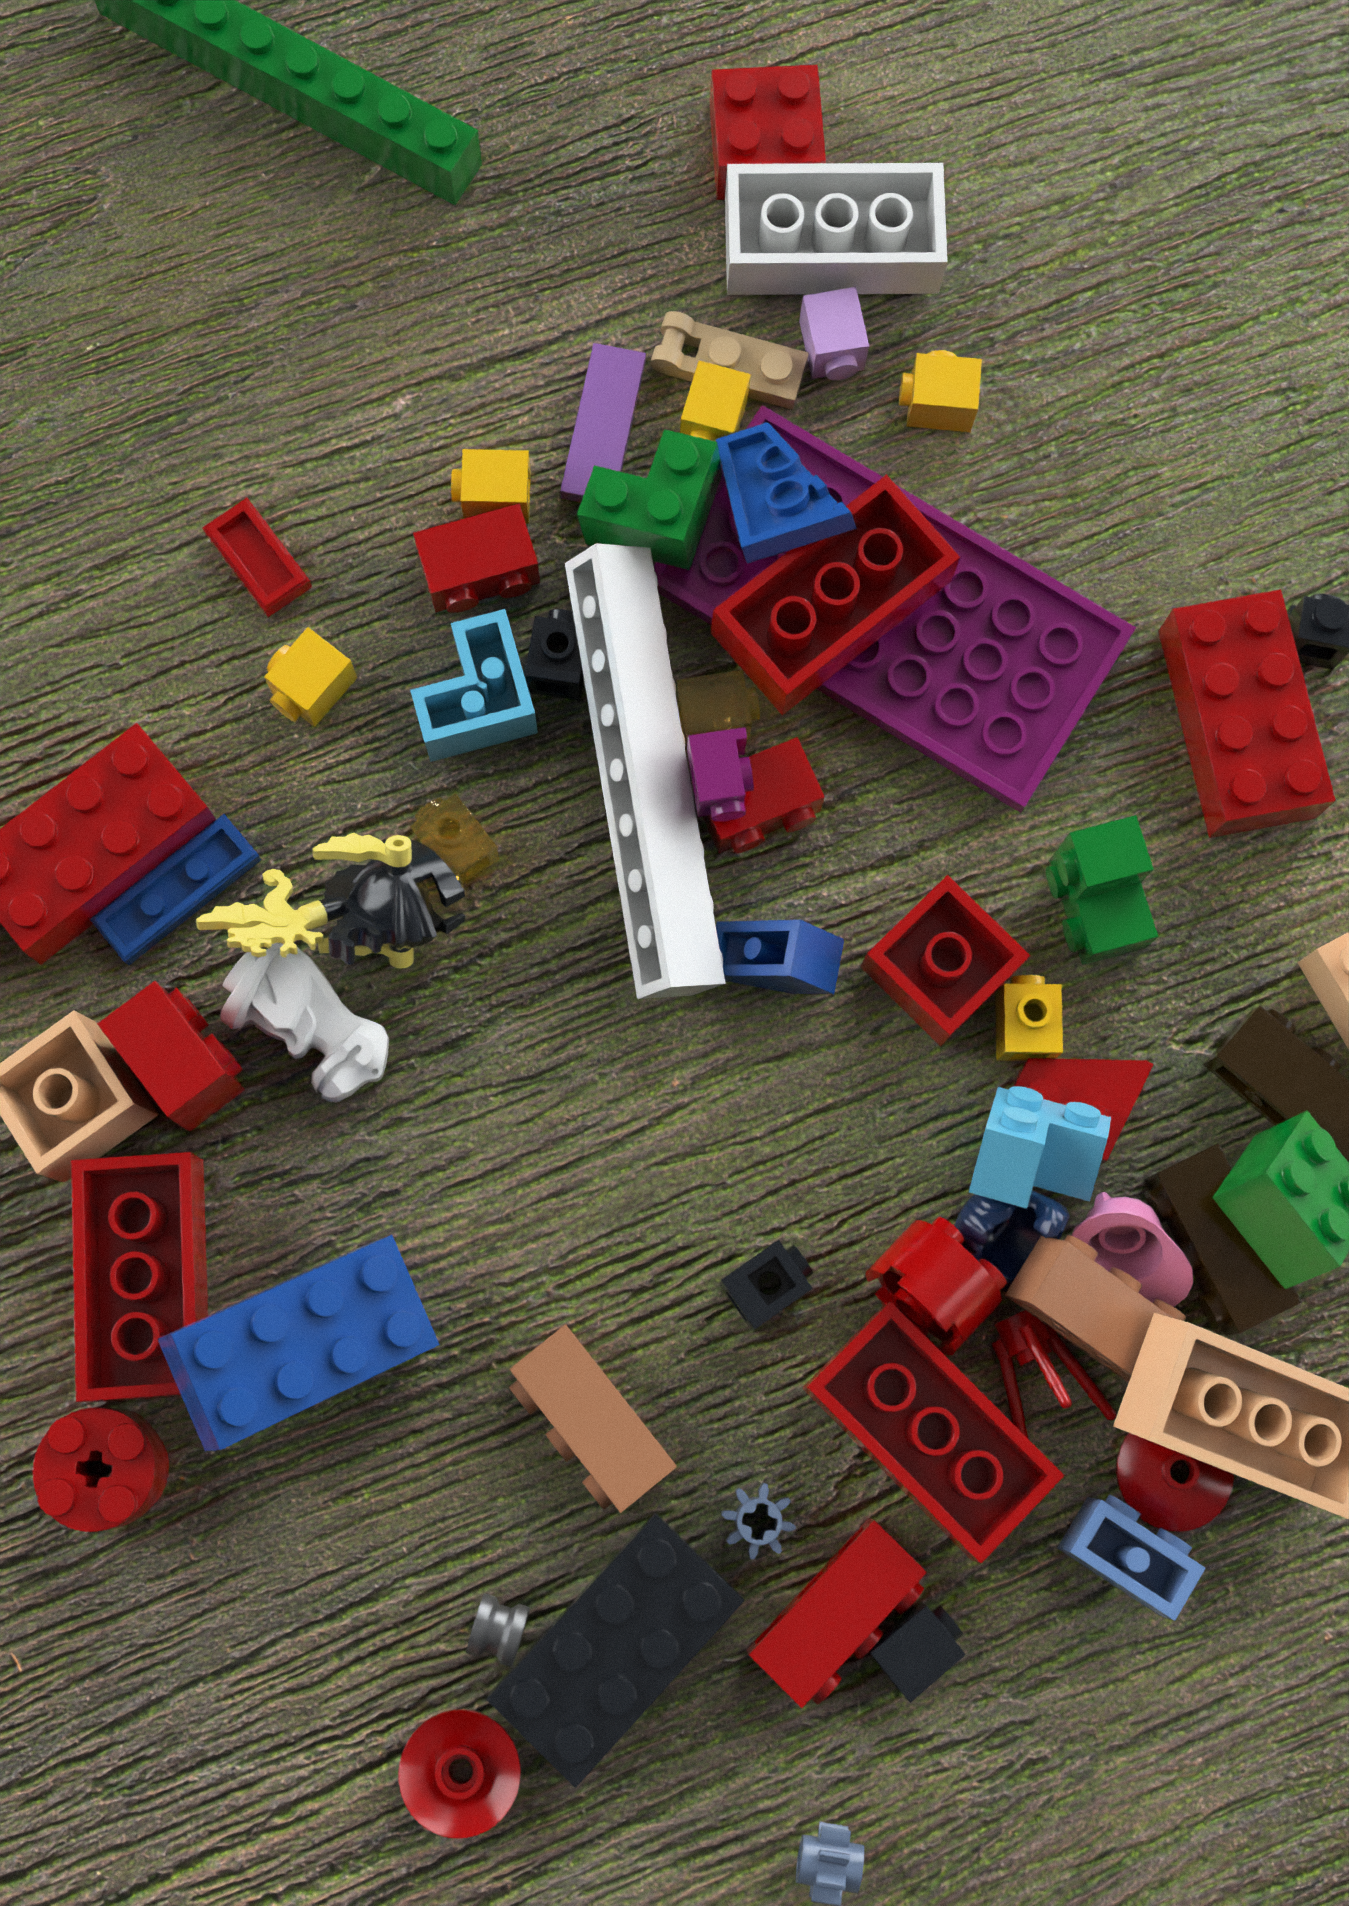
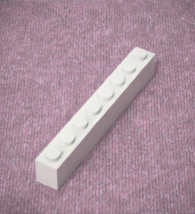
[565,543,726,999]

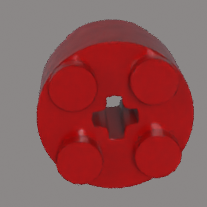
[865,1217,1007,1355]
[33,1407,169,1532]

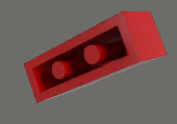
[746,1518,927,1708]

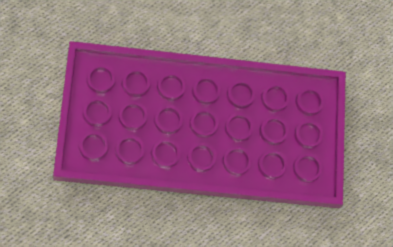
[654,405,1136,813]

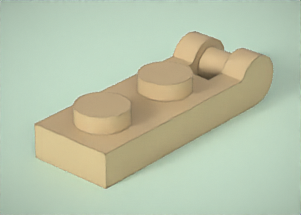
[650,311,809,410]

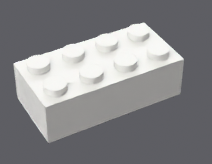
[725,163,947,295]

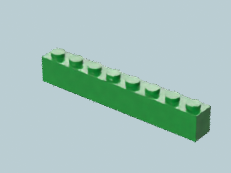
[94,0,482,205]

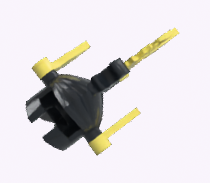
[196,833,465,969]

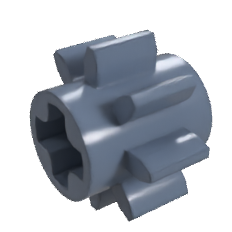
[721,1482,796,1559]
[796,1822,864,1906]

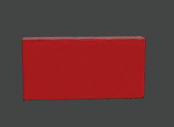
[202,498,312,618]

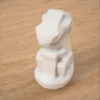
[220,943,389,1103]

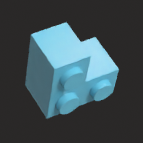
[410,609,538,762]
[969,1086,1111,1209]

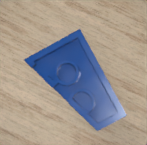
[716,422,856,564]

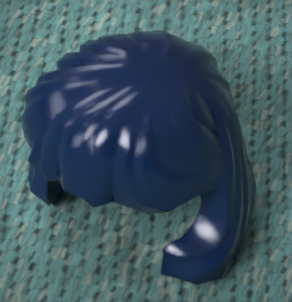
[955,1190,1070,1292]

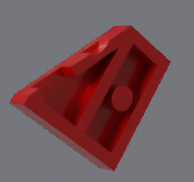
[1012,1058,1154,1164]

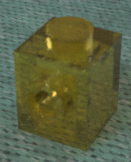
[676,670,760,749]
[410,793,500,887]

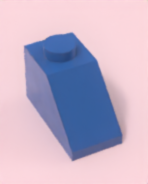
[716,920,844,994]

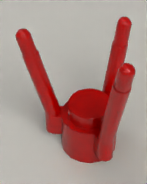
[991,1310,1116,1439]

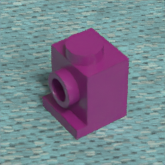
[687,727,754,821]

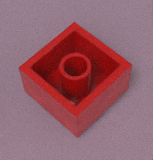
[710,64,826,200]
[860,875,1031,1047]
[97,981,245,1132]

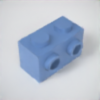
[1057,1495,1206,1621]

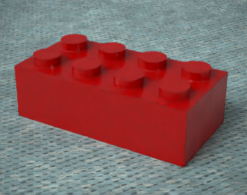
[711,474,960,716]
[1158,589,1336,838]
[0,723,216,965]
[71,1152,208,1403]
[802,1302,1065,1564]

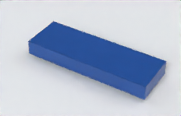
[90,814,262,966]

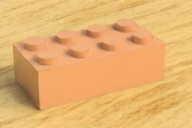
[1113,1313,1349,1519]

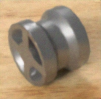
[466,1593,530,1667]

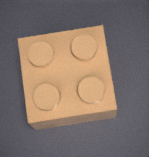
[0,1010,159,1183]

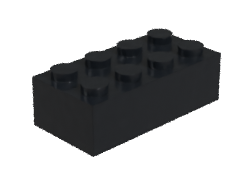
[486,1512,745,1788]

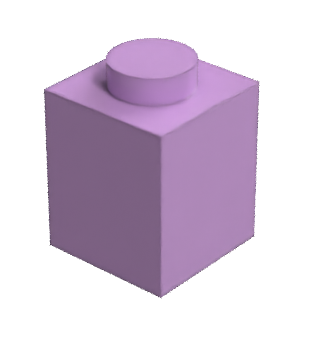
[799,287,869,380]

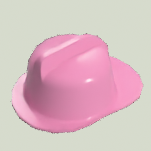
[1071,1192,1193,1307]

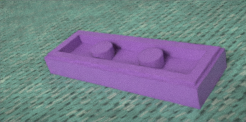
[560,343,646,502]

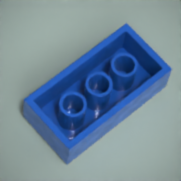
[157,1235,440,1451]

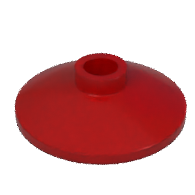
[1116,1432,1234,1532]
[398,1709,521,1839]

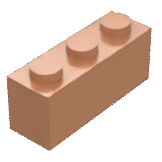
[1005,1235,1186,1383]
[509,1324,677,1513]

